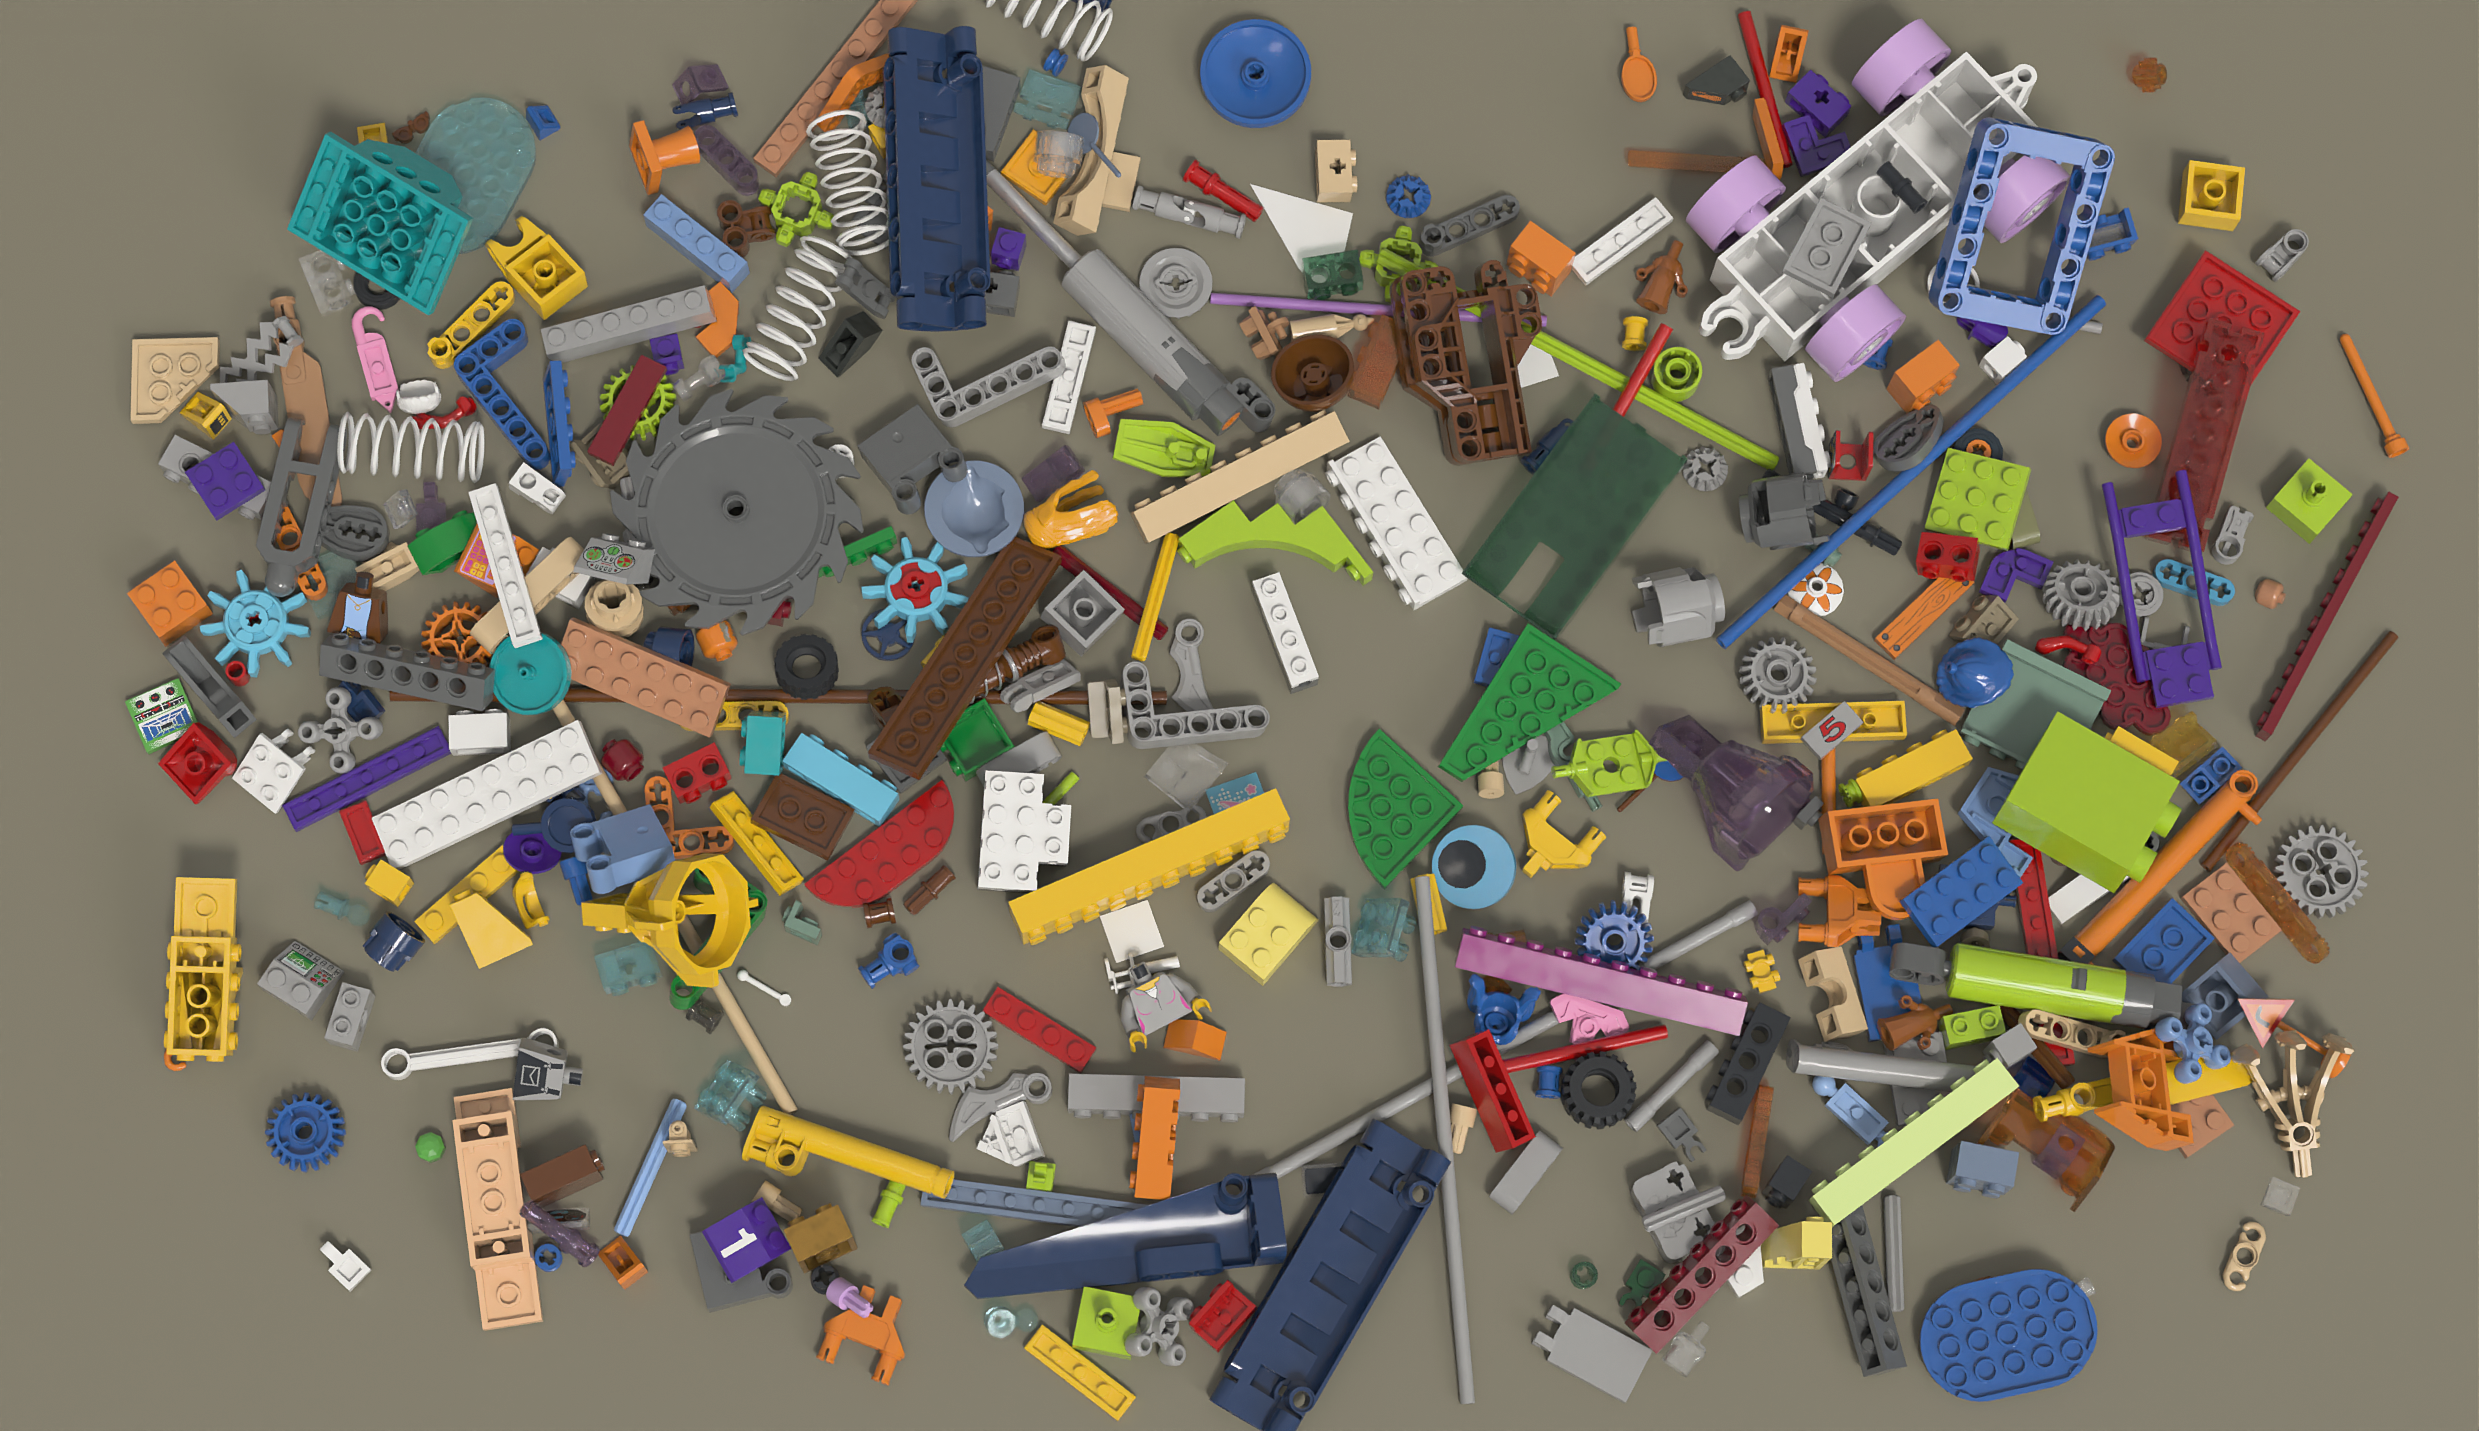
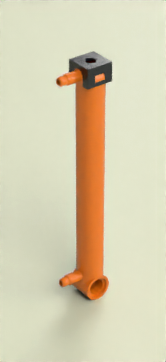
[2058,770,2262,965]

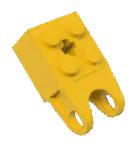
[485,216,588,320]

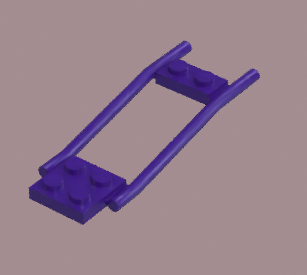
[2102,470,2222,708]

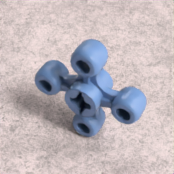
[2155,1003,2231,1084]

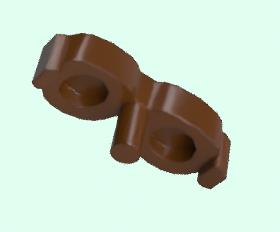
[392,111,430,144]

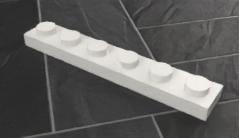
[468,483,543,648]

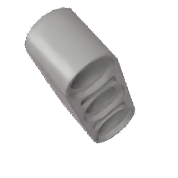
[976,732,1062,787]
[1489,1131,1563,1215]

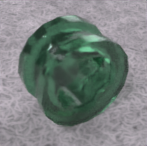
[1570,1262,1598,1290]

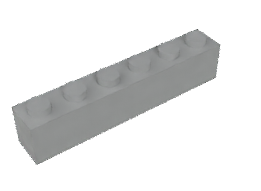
[541,285,717,363]
[1068,1074,1245,1122]

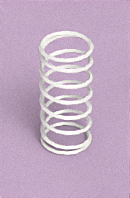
[985,0,1113,62]
[806,109,889,256]
[743,235,852,381]
[337,412,484,483]

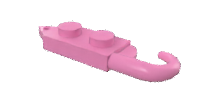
[352,306,399,413]

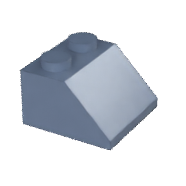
[2182,953,2269,1040]

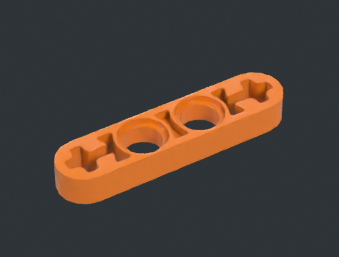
[276,506,328,601]

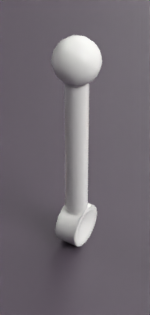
[737,970,791,1006]

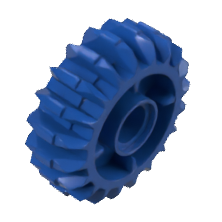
[1575,900,1654,970]
[265,1092,346,1173]

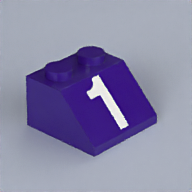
[702,1197,792,1283]

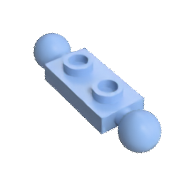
[1812,1076,1889,1147]

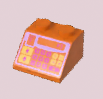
[454,524,539,598]

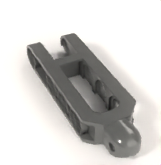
[256,417,347,597]

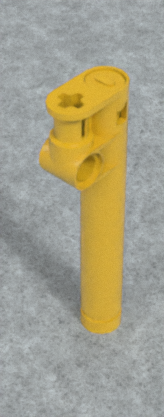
[742,1106,954,1199]

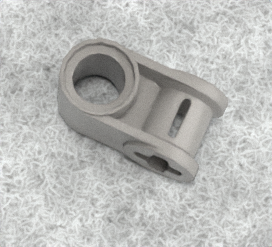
[2255,229,2309,282]

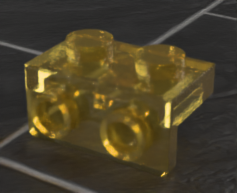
[2149,711,2218,778]

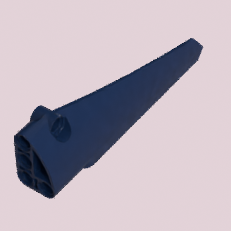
[964,1172,1287,1299]

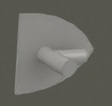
[1502,735,1555,795]

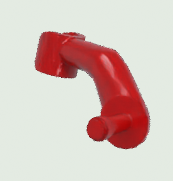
[412,396,477,429]
[2035,635,2101,665]

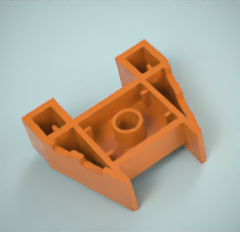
[2087,1028,2194,1151]

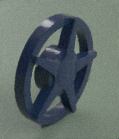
[861,609,915,661]

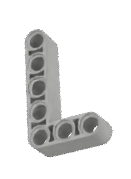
[911,346,1066,428]
[1120,661,1270,749]

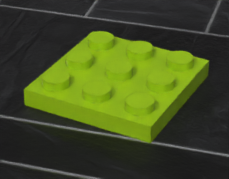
[1924,448,2031,551]

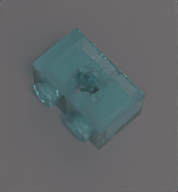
[594,942,663,996]

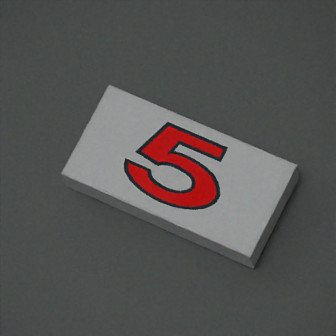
[1801,701,1863,760]

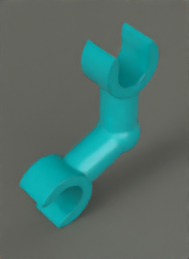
[718,335,751,383]

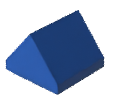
[526,105,561,141]

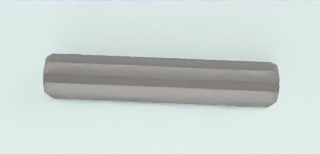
[1642,1186,1726,1232]

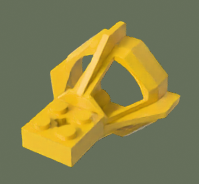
[581,853,759,988]

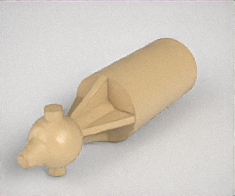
[1289,314,1374,341]

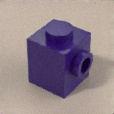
[991,227,1027,271]

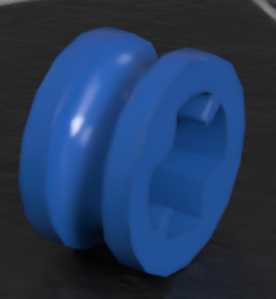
[1043,48,1068,77]
[534,1244,563,1272]

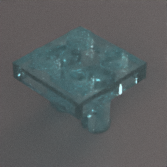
[1351,898,1416,962]
[694,1060,767,1132]

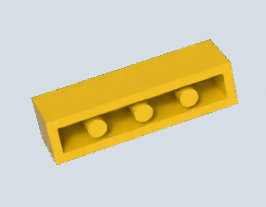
[1855,729,1973,807]

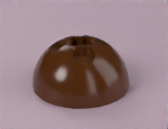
[1271,334,1354,412]

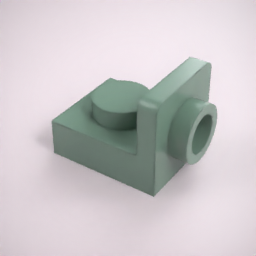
[782,900,822,945]

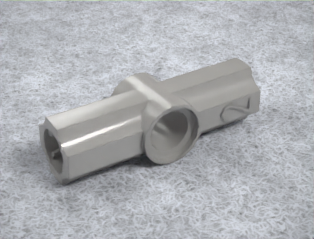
[1324,896,1352,987]

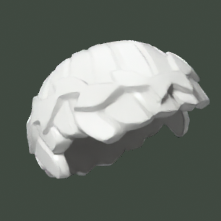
[396,379,441,414]

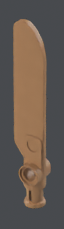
[270,296,343,507]

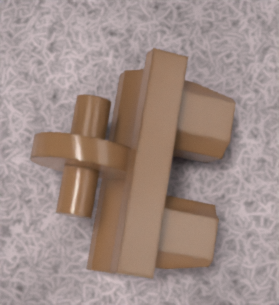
[1239,306,1290,360]

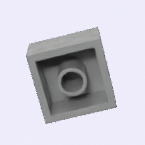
[1040,570,1125,657]

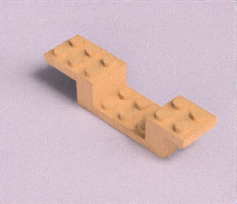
[452,1088,543,1331]

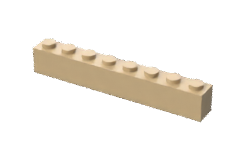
[1130,410,1350,544]

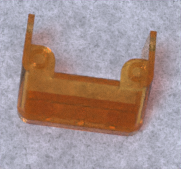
[1976,1080,2115,1212]

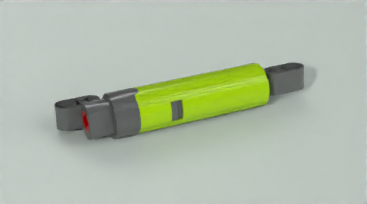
[1889,943,2194,1031]

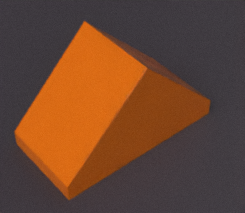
[1769,25,1809,83]
[1163,1019,1227,1061]
[597,1235,648,1290]

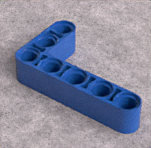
[454,319,550,470]

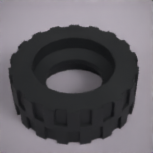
[774,634,839,700]

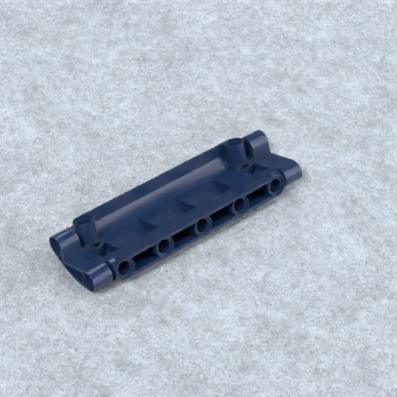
[883,26,990,332]
[1209,1119,1451,1431]

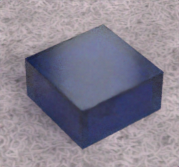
[2013,1056,2055,1098]

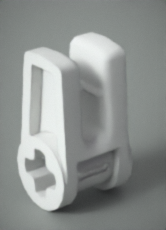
[1622,872,1654,924]

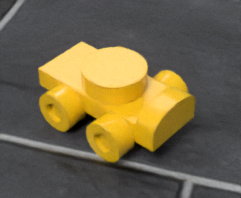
[1743,950,1780,994]

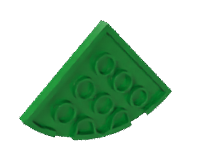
[1348,729,1464,890]

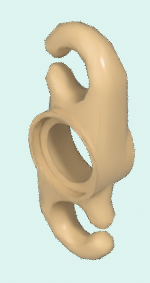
[2223,1222,2266,1291]

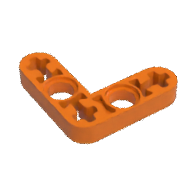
[816,53,889,132]
[645,776,734,859]

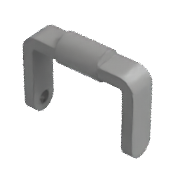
[2140,616,2190,650]

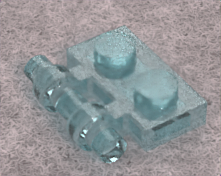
[1014,69,1082,130]

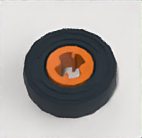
[1952,428,2003,461]

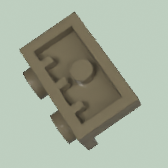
[1949,595,2019,644]

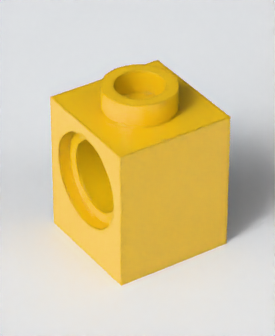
[365,860,414,907]

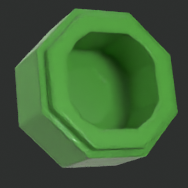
[415,1132,446,1163]

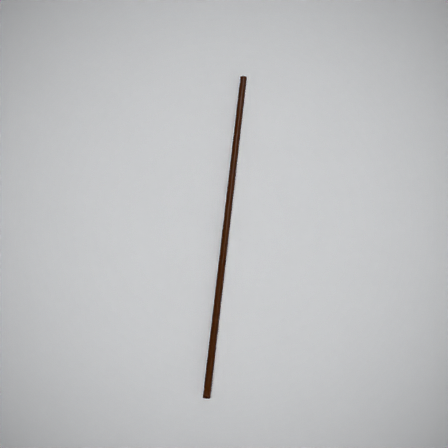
[389,688,1167,705]

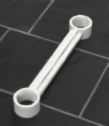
[381,1028,559,1080]

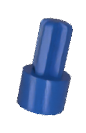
[559,857,593,905]

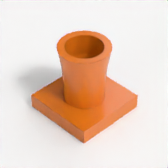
[629,120,700,195]

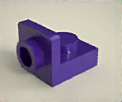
[649,334,685,375]

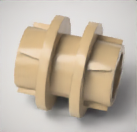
[585,579,644,638]

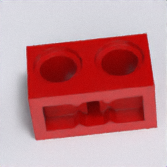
[1916,532,1980,582]
[662,742,732,804]

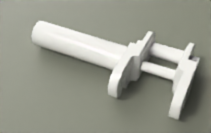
[1104,953,1180,994]

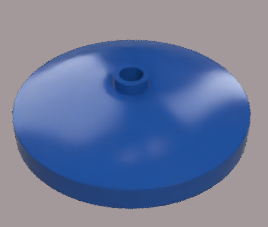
[1200,19,1311,128]

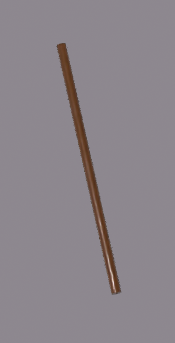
[2201,631,2398,872]

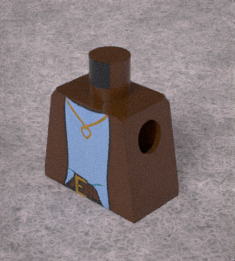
[327,572,388,644]

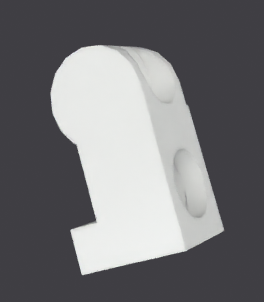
[509,462,566,514]

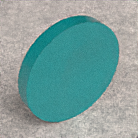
[490,633,572,715]

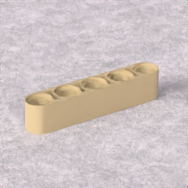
[470,537,584,654]

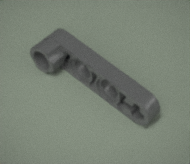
[1419,195,1520,257]

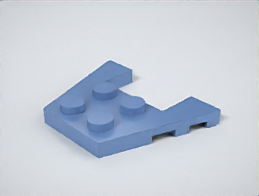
[1958,767,2033,878]

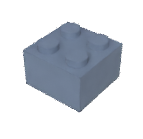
[1946,1141,2019,1198]

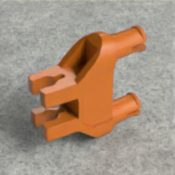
[1798,875,1881,947]
[816,1285,905,1386]

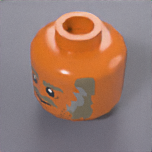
[696,620,738,662]

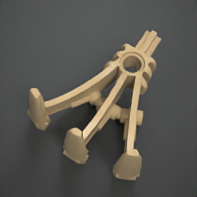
[2231,1030,2355,1177]

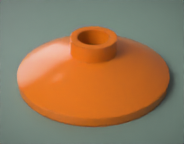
[2105,413,2162,468]

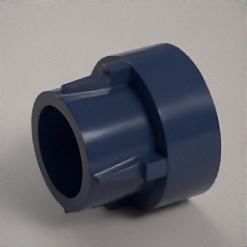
[363,911,425,972]

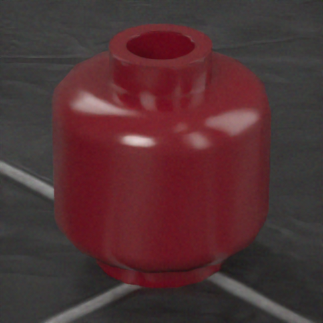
[601,739,644,782]

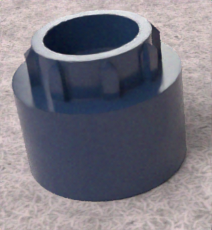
[643,626,695,667]

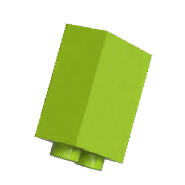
[1992,711,2182,893]

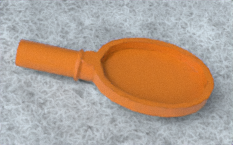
[1621,27,1657,102]

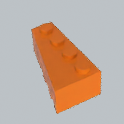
[1129,1076,1180,1200]

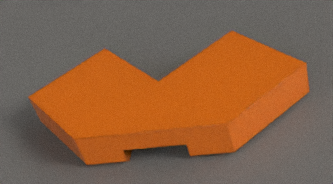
[696,282,739,360]

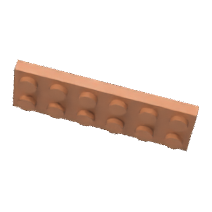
[561,617,731,738]

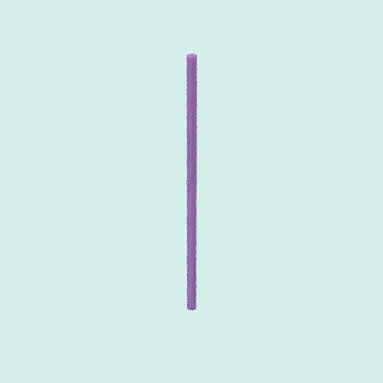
[1210,293,1547,327]

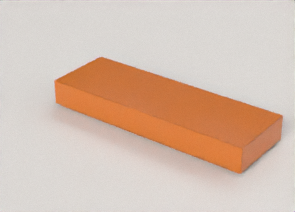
[1752,98,1784,180]

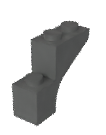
[162,635,257,738]

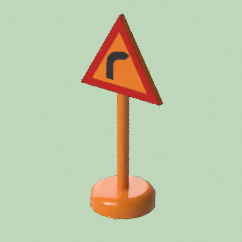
[2237,998,2352,1079]

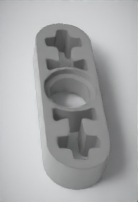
[1197,850,1270,912]

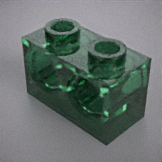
[1302,249,1364,300]

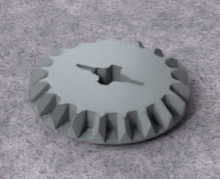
[1139,248,1213,319]

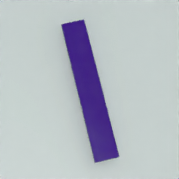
[282,726,451,832]

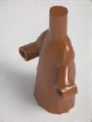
[1635,240,1688,314]
[1877,995,1953,1051]

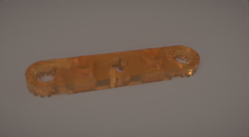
[2226,842,2330,964]

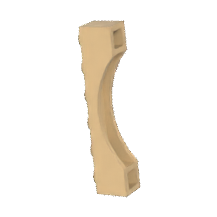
[1053,65,1129,236]

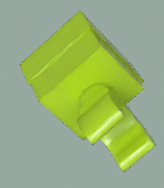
[1026,1161,1056,1192]

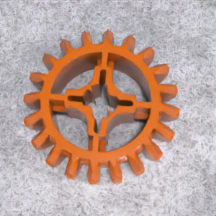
[421,601,493,667]

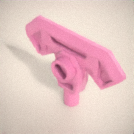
[1549,993,1629,1060]

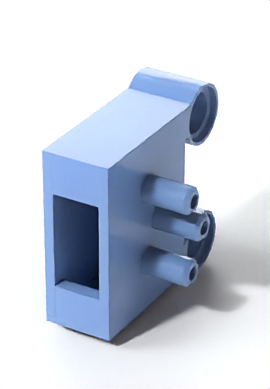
[570,804,675,894]

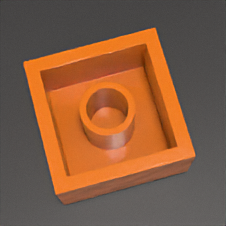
[1506,221,1576,297]
[1886,340,1960,414]
[127,560,213,647]

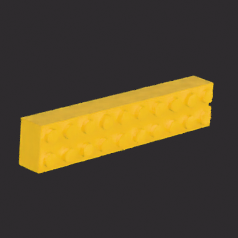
[1008,788,1290,945]

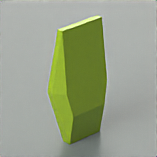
[1112,419,1216,477]

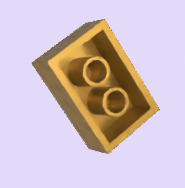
[784,1203,858,1274]

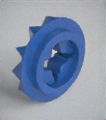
[1386,174,1431,218]

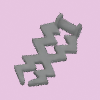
[220,316,304,383]

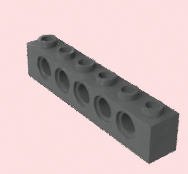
[319,633,495,711]
[1819,1205,1907,1377]

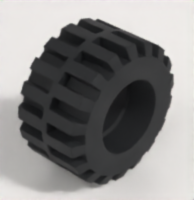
[1560,1051,1637,1129]

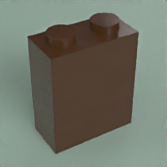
[520,1144,605,1209]

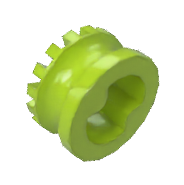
[1838,778,1863,808]

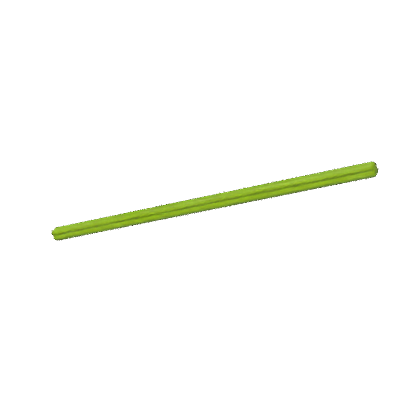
[1377,248,1779,470]

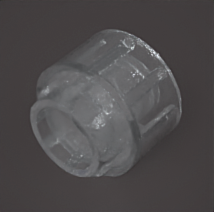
[1033,130,1085,178]
[1274,469,1331,524]

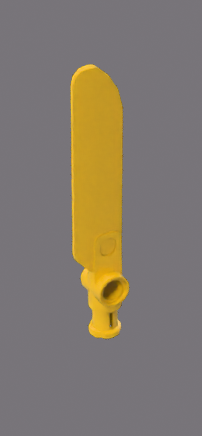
[2033,1057,2253,1122]

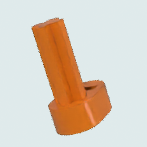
[1083,389,1143,438]

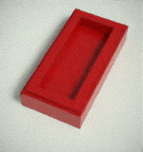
[339,800,386,865]

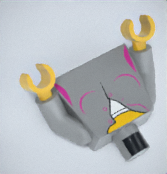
[1120,962,1212,1052]

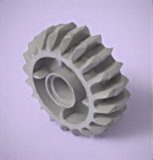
[2042,559,2120,632]
[1739,637,1817,714]

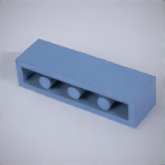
[643,194,750,293]

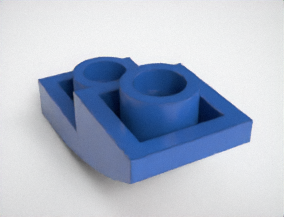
[2180,746,2242,805]

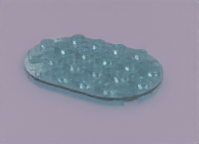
[415,98,536,254]

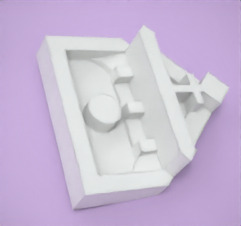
[976,1101,1045,1167]

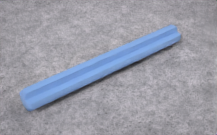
[614,1098,687,1237]

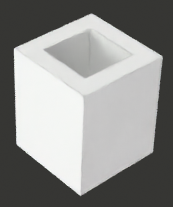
[1979,336,2027,385]

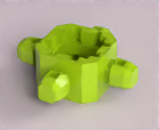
[758,172,834,247]
[1359,226,1438,303]

